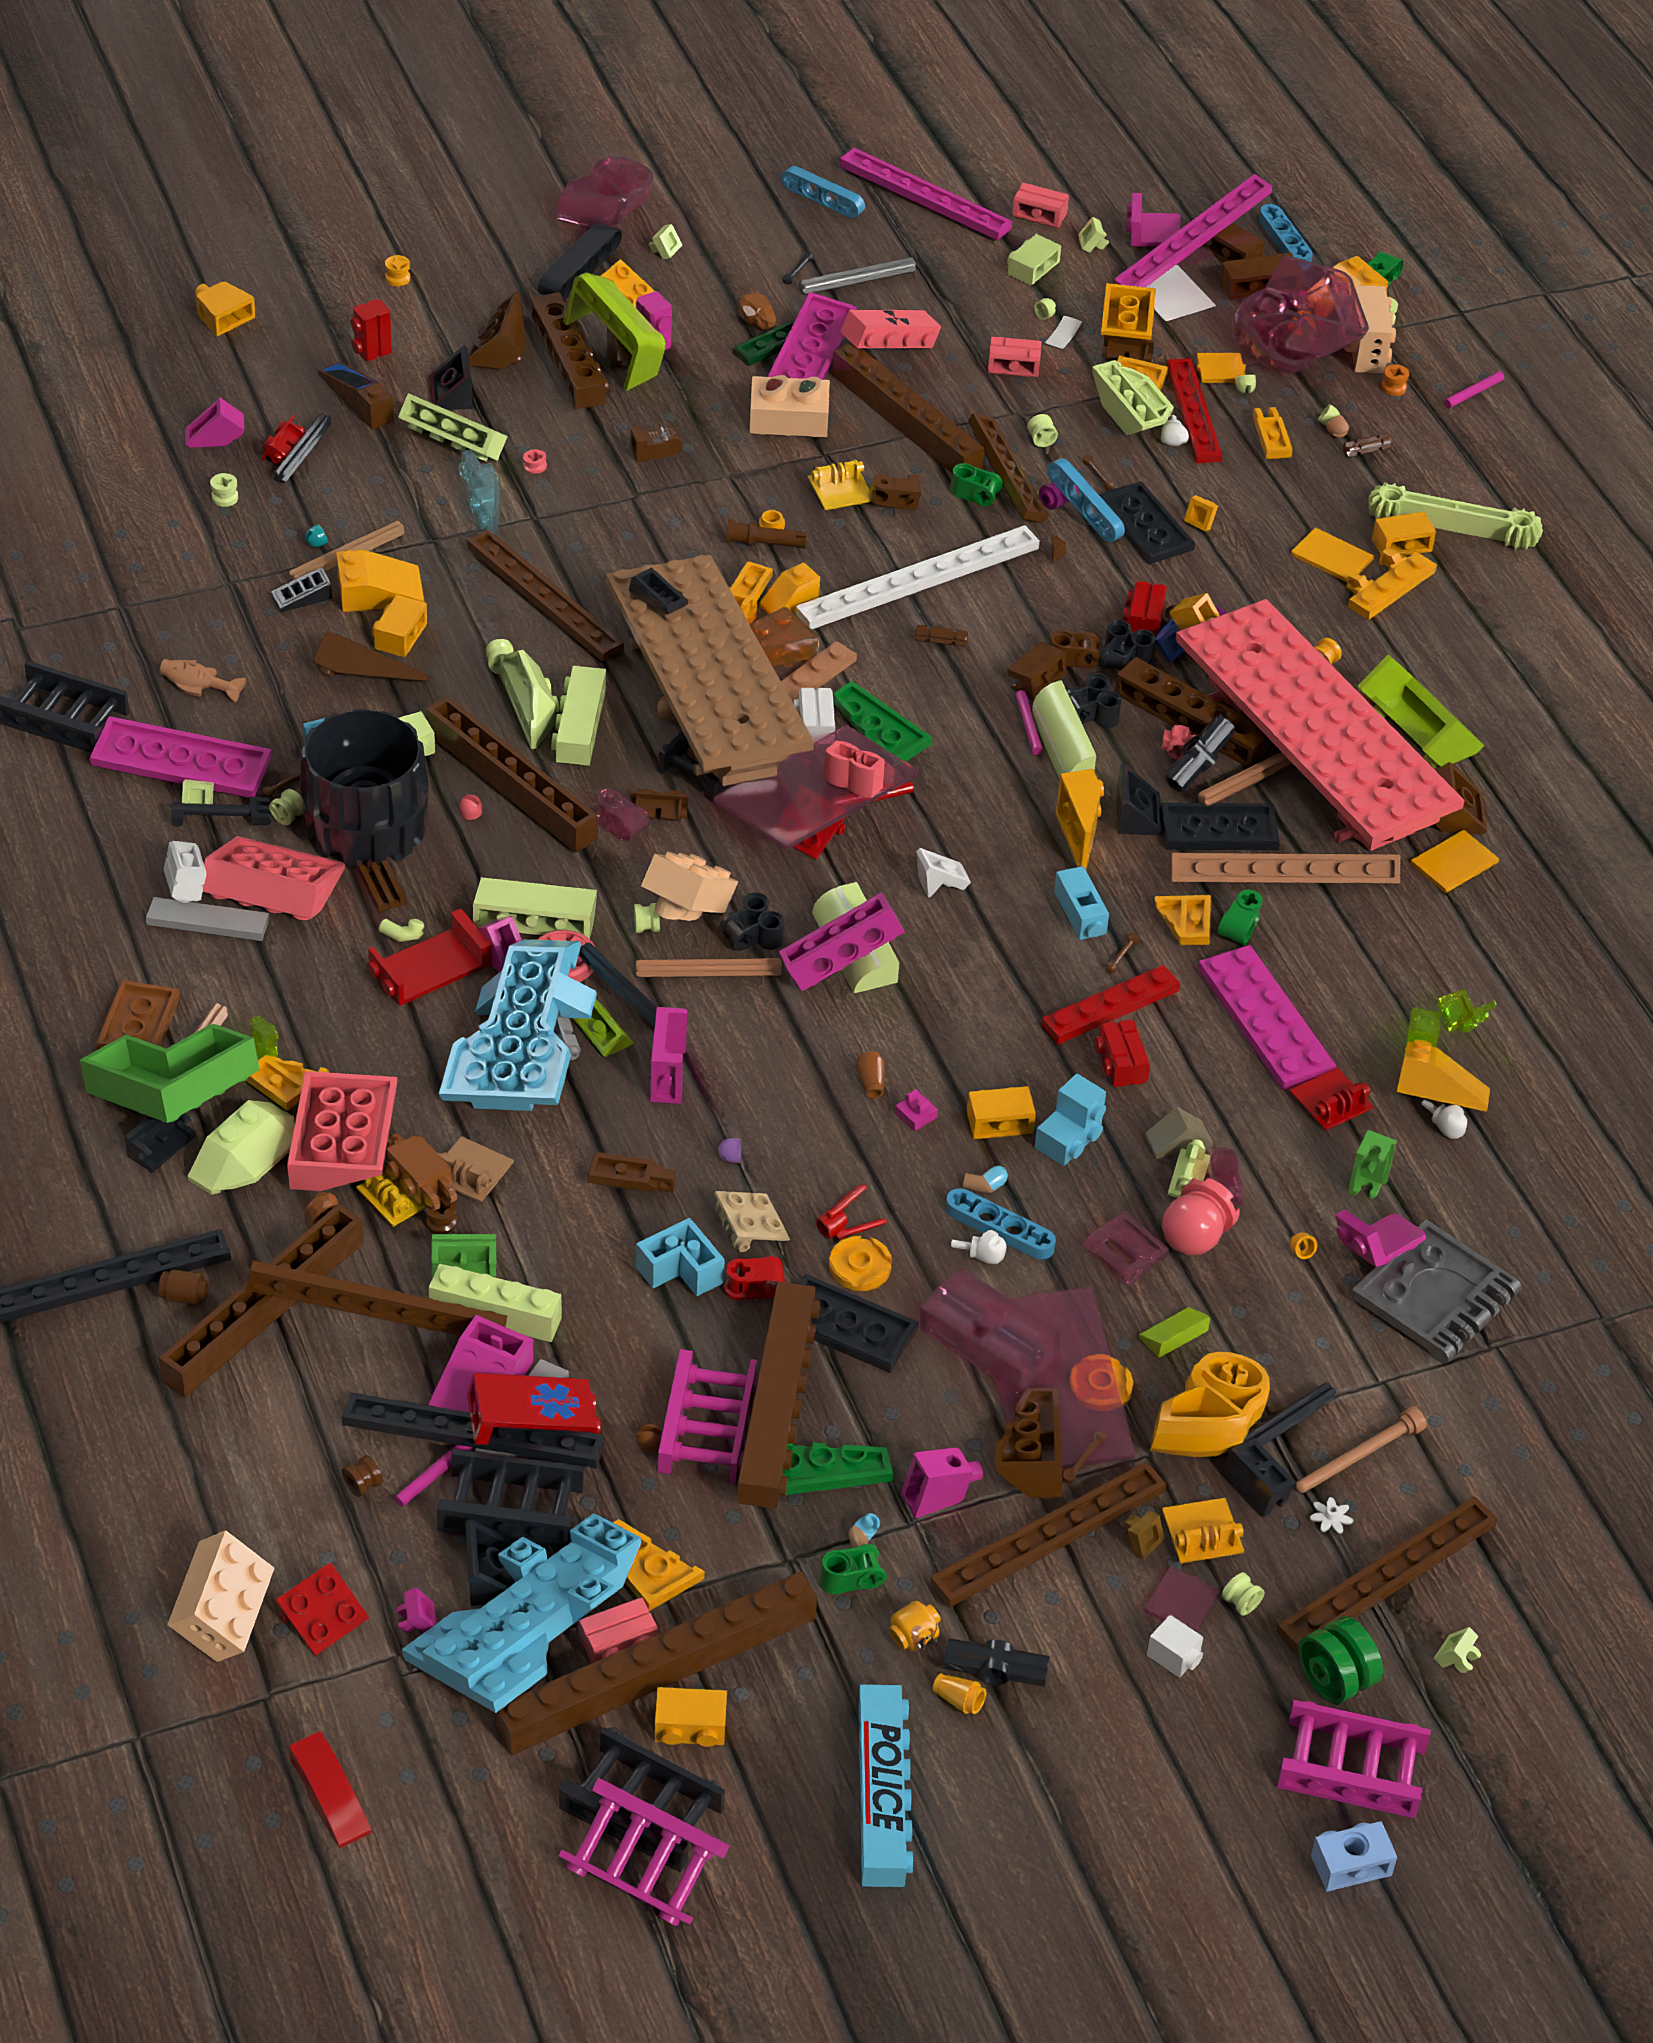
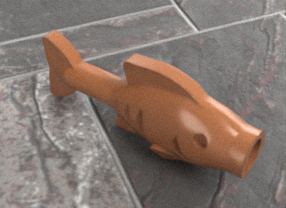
[159,659,246,703]

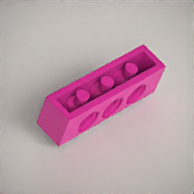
[779,892,905,991]

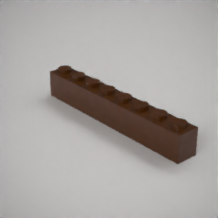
[832,343,984,473]
[426,696,598,853]
[158,1204,364,1398]
[737,1282,820,1509]

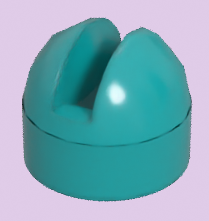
[305,524,328,548]

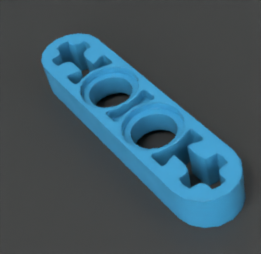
[781,166,865,218]
[1259,204,1313,269]
[1047,458,1125,542]
[946,1189,1056,1260]

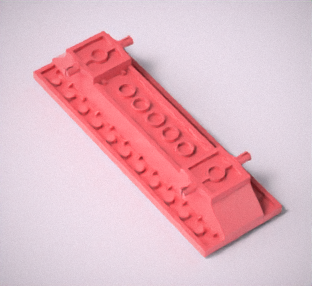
[1175,599,1465,851]

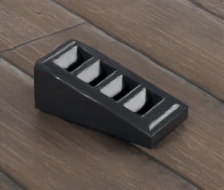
[628,567,688,615]
[271,568,332,612]

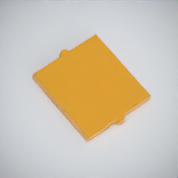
[1196,353,1246,383]

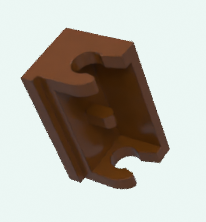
[1007,642,1067,700]

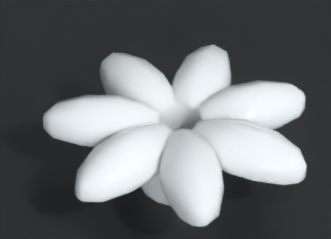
[1310,1497,1353,1534]

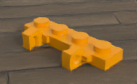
[1346,547,1437,620]

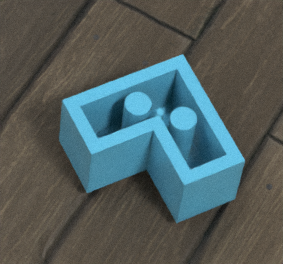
[1035,1074,1106,1166]
[636,1218,725,1296]

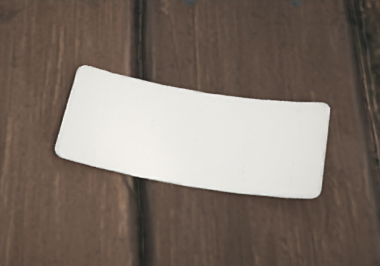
[1045,316,1082,349]

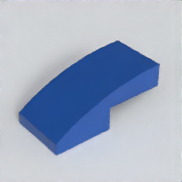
[1155,618,1185,662]

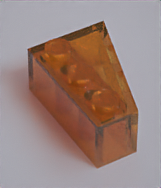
[749,607,819,668]

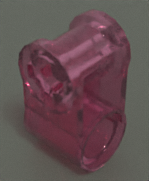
[596,789,649,841]
[1206,1147,1243,1206]

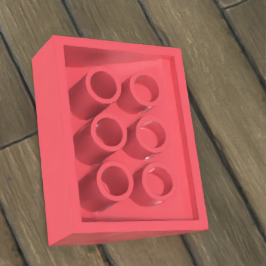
[202,836,345,920]
[287,1071,398,1191]

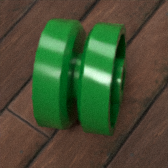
[1298,1615,1383,1705]

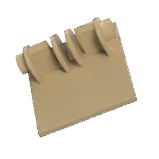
[714,1191,790,1252]

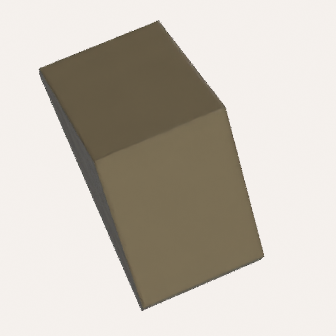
[1145,1107,1213,1159]

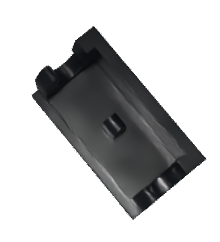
[125,1113,195,1173]
[1221,1438,1297,1517]

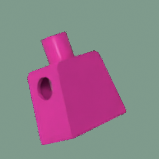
[901,1448,983,1518]

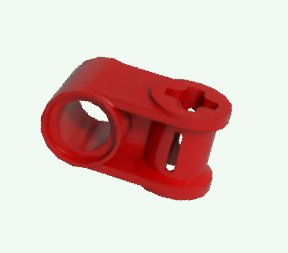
[724,1256,786,1301]

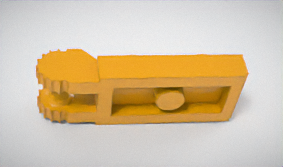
[1253,407,1292,459]
[730,561,773,618]

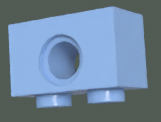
[1311,1821,1397,1892]

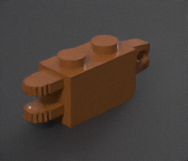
[385,1133,457,1211]

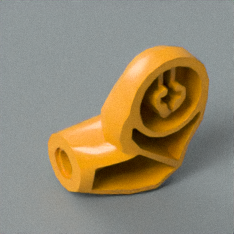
[1150,1352,1270,1457]

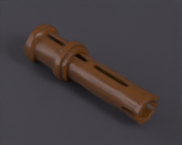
[726,519,807,548]

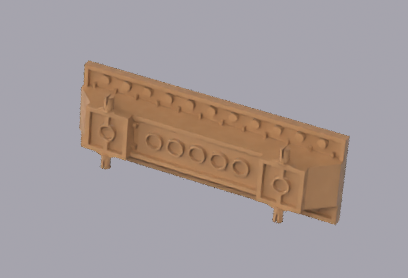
[606,555,814,786]

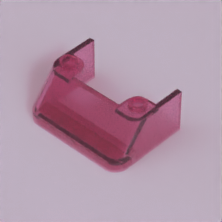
[1266,255,1369,357]

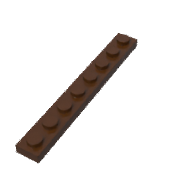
[467,529,624,662]
[246,1261,507,1336]
[930,1462,1166,1608]
[1276,1496,1498,1655]

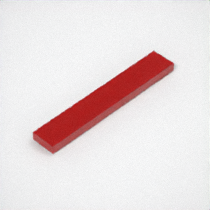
[1166,358,1222,463]

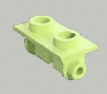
[1168,1139,1211,1197]

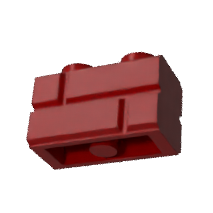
[350,299,392,361]
[1122,581,1167,638]
[1094,1019,1150,1087]

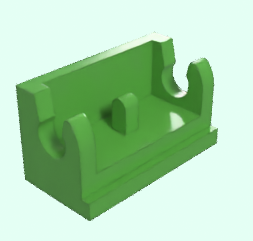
[1348,1130,1397,1199]
[432,1234,496,1279]

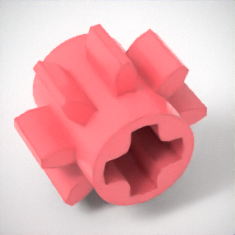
[1162,725,1196,759]

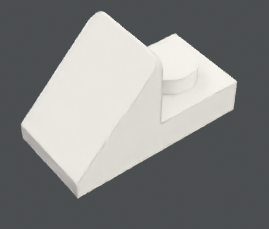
[916,848,971,897]

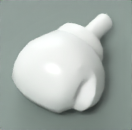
[1161,415,1189,446]
[1422,1099,1467,1139]
[951,1230,1007,1264]

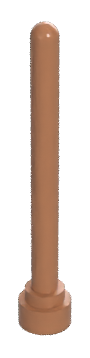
[1295,1406,1427,1493]

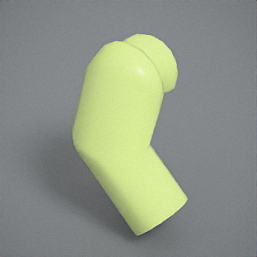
[379,919,424,942]

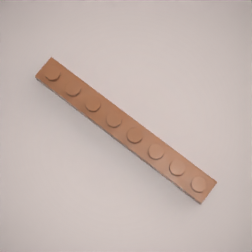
[687,641,857,763]
[1171,853,1400,883]

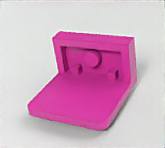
[1126,193,1181,247]
[1335,1210,1426,1268]

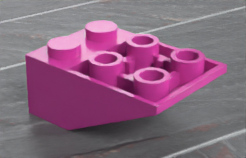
[428,1315,533,1412]

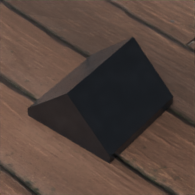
[428,345,472,410]
[1116,763,1163,835]
[465,1519,516,1606]

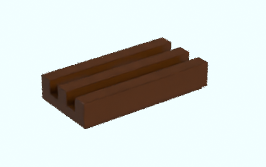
[359,860,406,912]

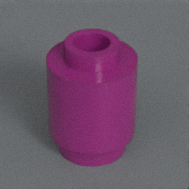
[1039,481,1078,510]

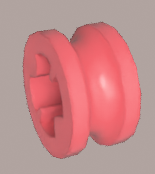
[523,449,547,474]

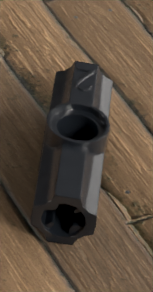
[1164,715,1236,792]
[943,1638,1050,1687]

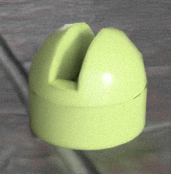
[1034,298,1056,320]
[1235,375,1256,394]
[1318,404,1340,426]

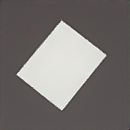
[1147,265,1216,321]

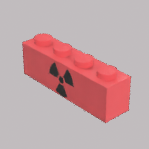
[840,310,942,348]

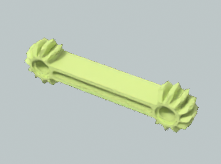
[1368,482,1543,550]

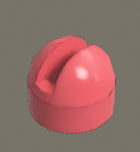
[459,795,482,820]

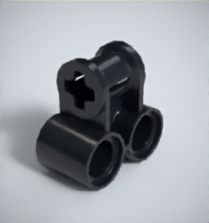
[1100,620,1156,670]
[1067,673,1122,728]
[719,892,784,951]

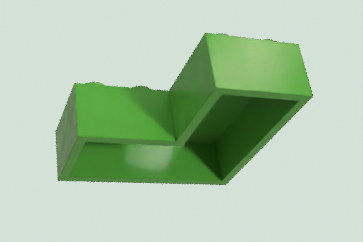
[80,1023,260,1123]

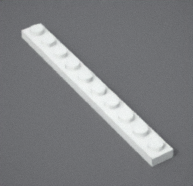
[796,525,1039,630]

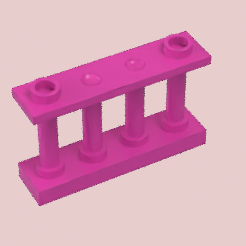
[658,1349,759,1483]
[1277,1700,1431,1818]
[559,1778,730,1926]

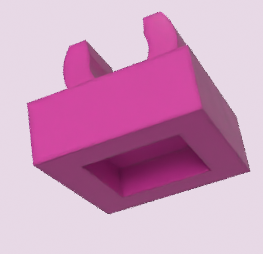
[895,1089,938,1132]
[396,1587,437,1633]

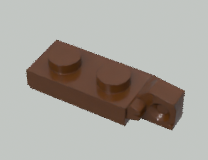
[587,1152,676,1192]

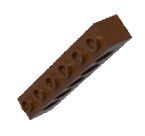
[531,292,609,409]
[1115,657,1271,768]

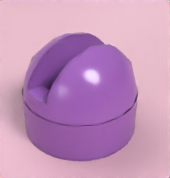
[718,1138,741,1163]

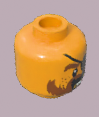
[888,1601,941,1652]

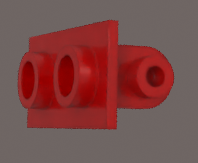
[261,414,305,464]

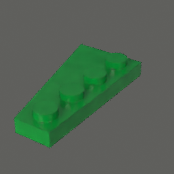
[833,681,932,770]
[783,1442,893,1495]

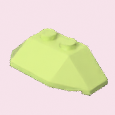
[1092,360,1174,435]
[500,650,559,749]
[188,1100,295,1195]

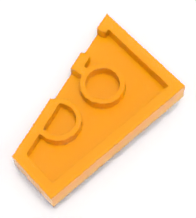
[613,1519,705,1611]

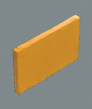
[1291,527,1374,582]
[1410,830,1499,893]

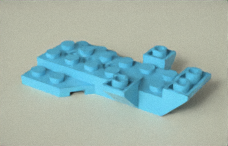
[439,939,597,1111]
[402,1513,641,1713]

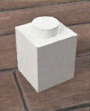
[1147,1615,1203,1678]

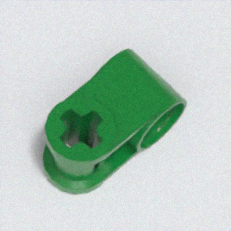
[1368,251,1404,286]
[950,463,1003,506]
[1217,889,1263,945]
[819,1544,887,1594]

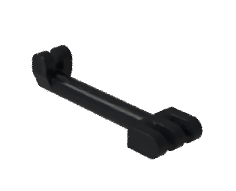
[171,797,271,827]

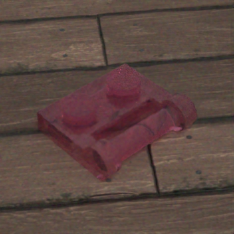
[1084,1211,1169,1285]

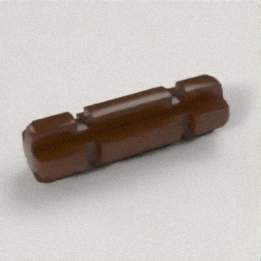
[1343,433,1392,457]
[915,625,968,647]

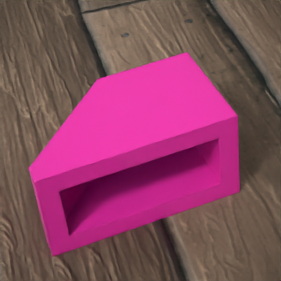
[185,398,244,448]
[477,916,522,973]

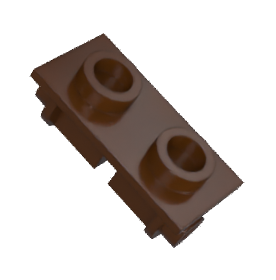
[1101,335,1154,363]
[629,788,688,821]

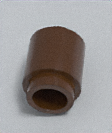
[159,1269,209,1305]

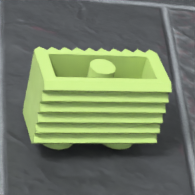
[1007,234,1061,286]

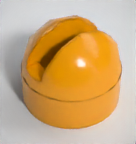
[1290,1232,1317,1259]

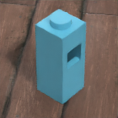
[1054,866,1109,940]

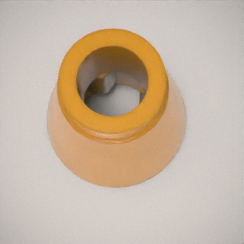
[933,1673,986,1714]

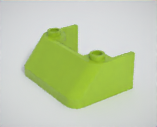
[563,273,666,391]
[1357,654,1485,768]

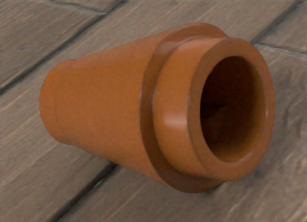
[855,1051,885,1098]

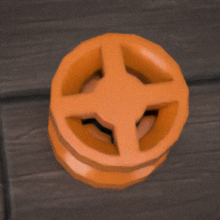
[1381,364,1409,396]

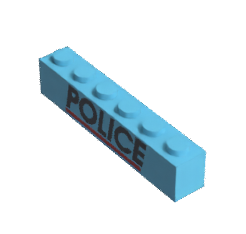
[858,1685,913,1887]

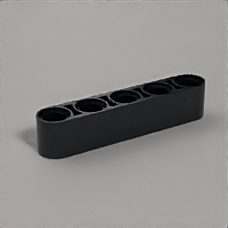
[538,222,622,301]

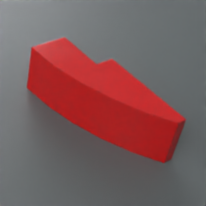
[289,1731,371,1848]

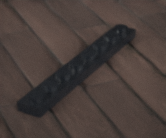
[0,1229,231,1323]
[341,1393,605,1469]

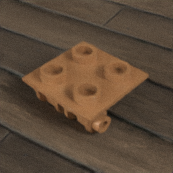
[437,1136,514,1203]

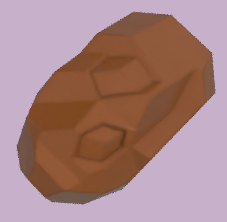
[738,292,776,331]
[304,1192,339,1229]

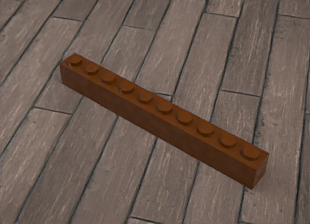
[495,1571,817,1756]

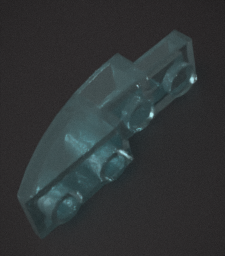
[459,450,501,535]

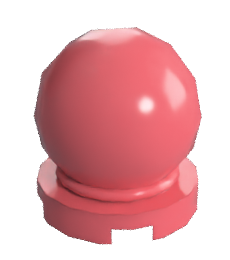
[1162,1177,1240,1255]

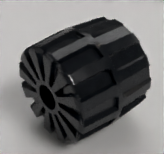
[300,709,428,868]

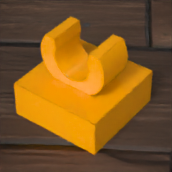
[1184,495,1218,532]

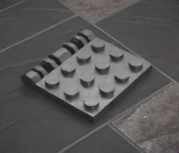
[1351,1219,1522,1364]

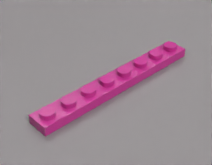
[840,148,1012,240]
[1114,174,1272,287]

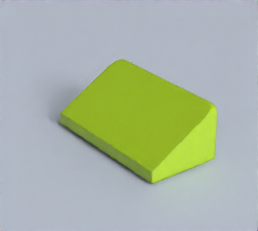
[573,999,634,1057]
[1139,1307,1210,1358]

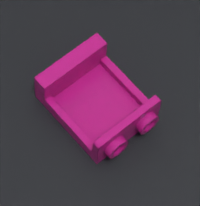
[650,1007,687,1104]

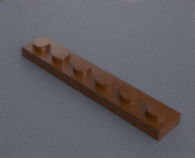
[968,413,1048,523]

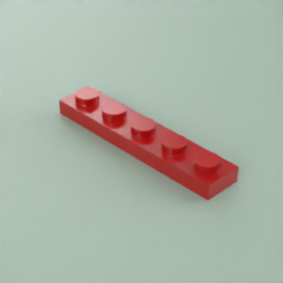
[1041,965,1181,1045]

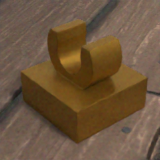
[1123,1511,1165,1559]

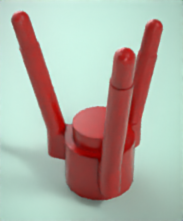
[815,1184,887,1241]

